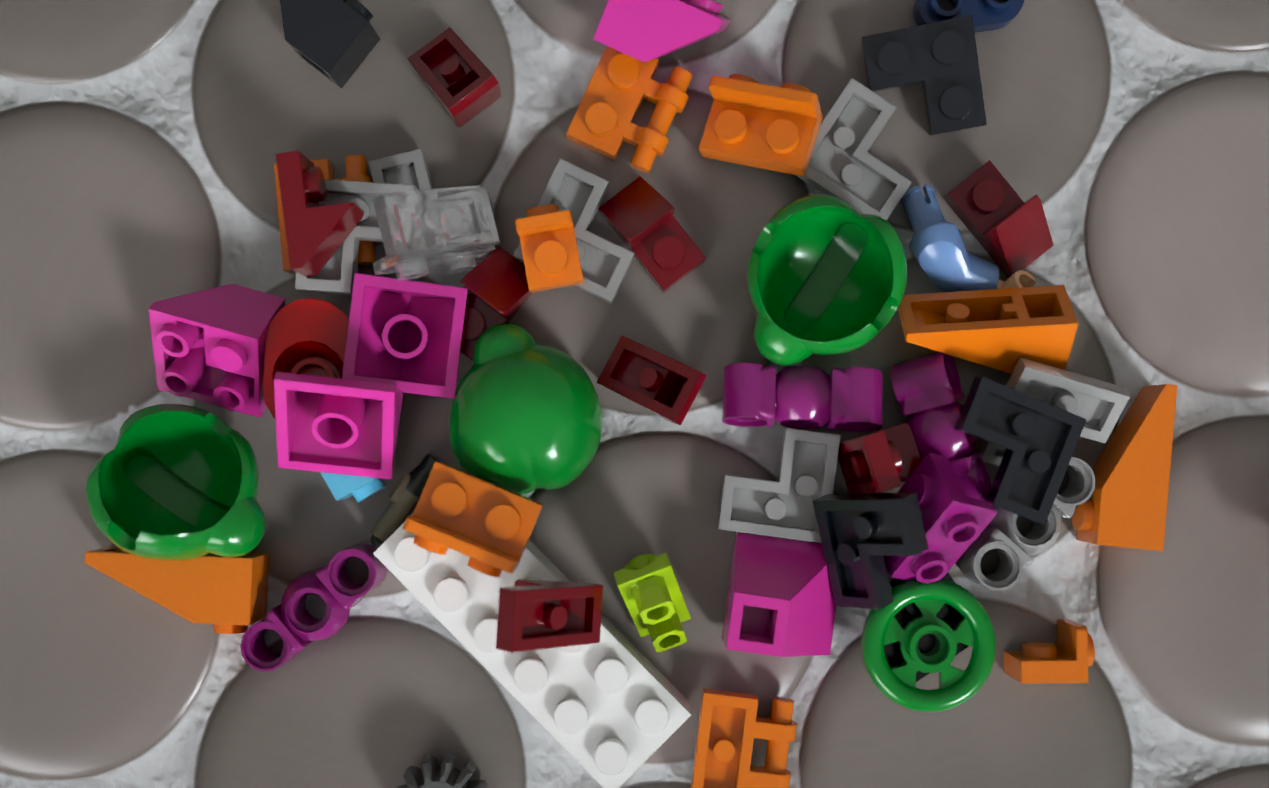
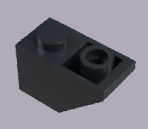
[280,0,380,89]

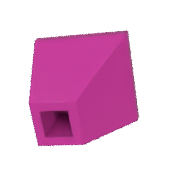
[593,0,731,62]
[148,284,285,418]
[721,532,837,657]

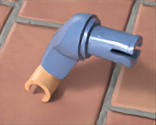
[901,184,1036,292]

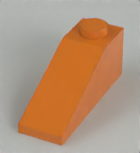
[898,285,1079,374]
[1072,384,1178,551]
[85,547,270,634]

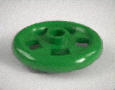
[862,579,996,712]

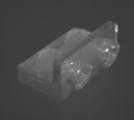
[372,185,496,281]

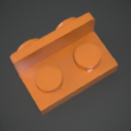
[699,74,823,177]
[403,461,543,577]

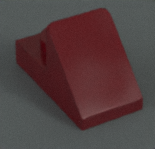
[407,27,501,127]
[276,151,364,277]
[943,160,1053,278]
[598,176,706,293]
[460,246,532,362]
[596,335,707,426]
[838,423,922,494]
[496,579,603,653]

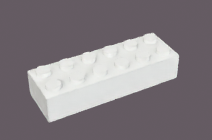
[373,514,691,788]

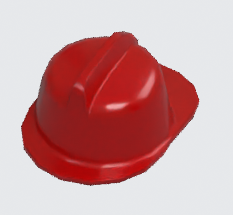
[263,298,349,419]

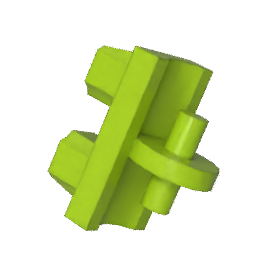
[613,553,691,652]

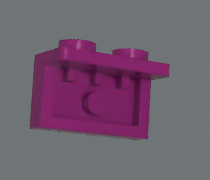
[884,452,997,583]

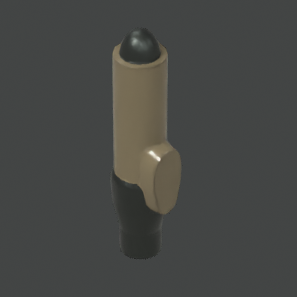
[371,453,439,547]

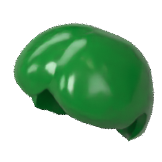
[747,194,907,366]
[449,323,603,495]
[85,404,266,560]

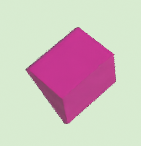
[342,273,468,398]
[274,372,403,479]

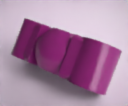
[891,352,991,501]
[722,363,883,432]
[240,544,388,672]

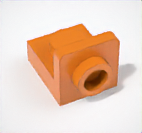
[515,204,584,293]
[1004,619,1095,683]

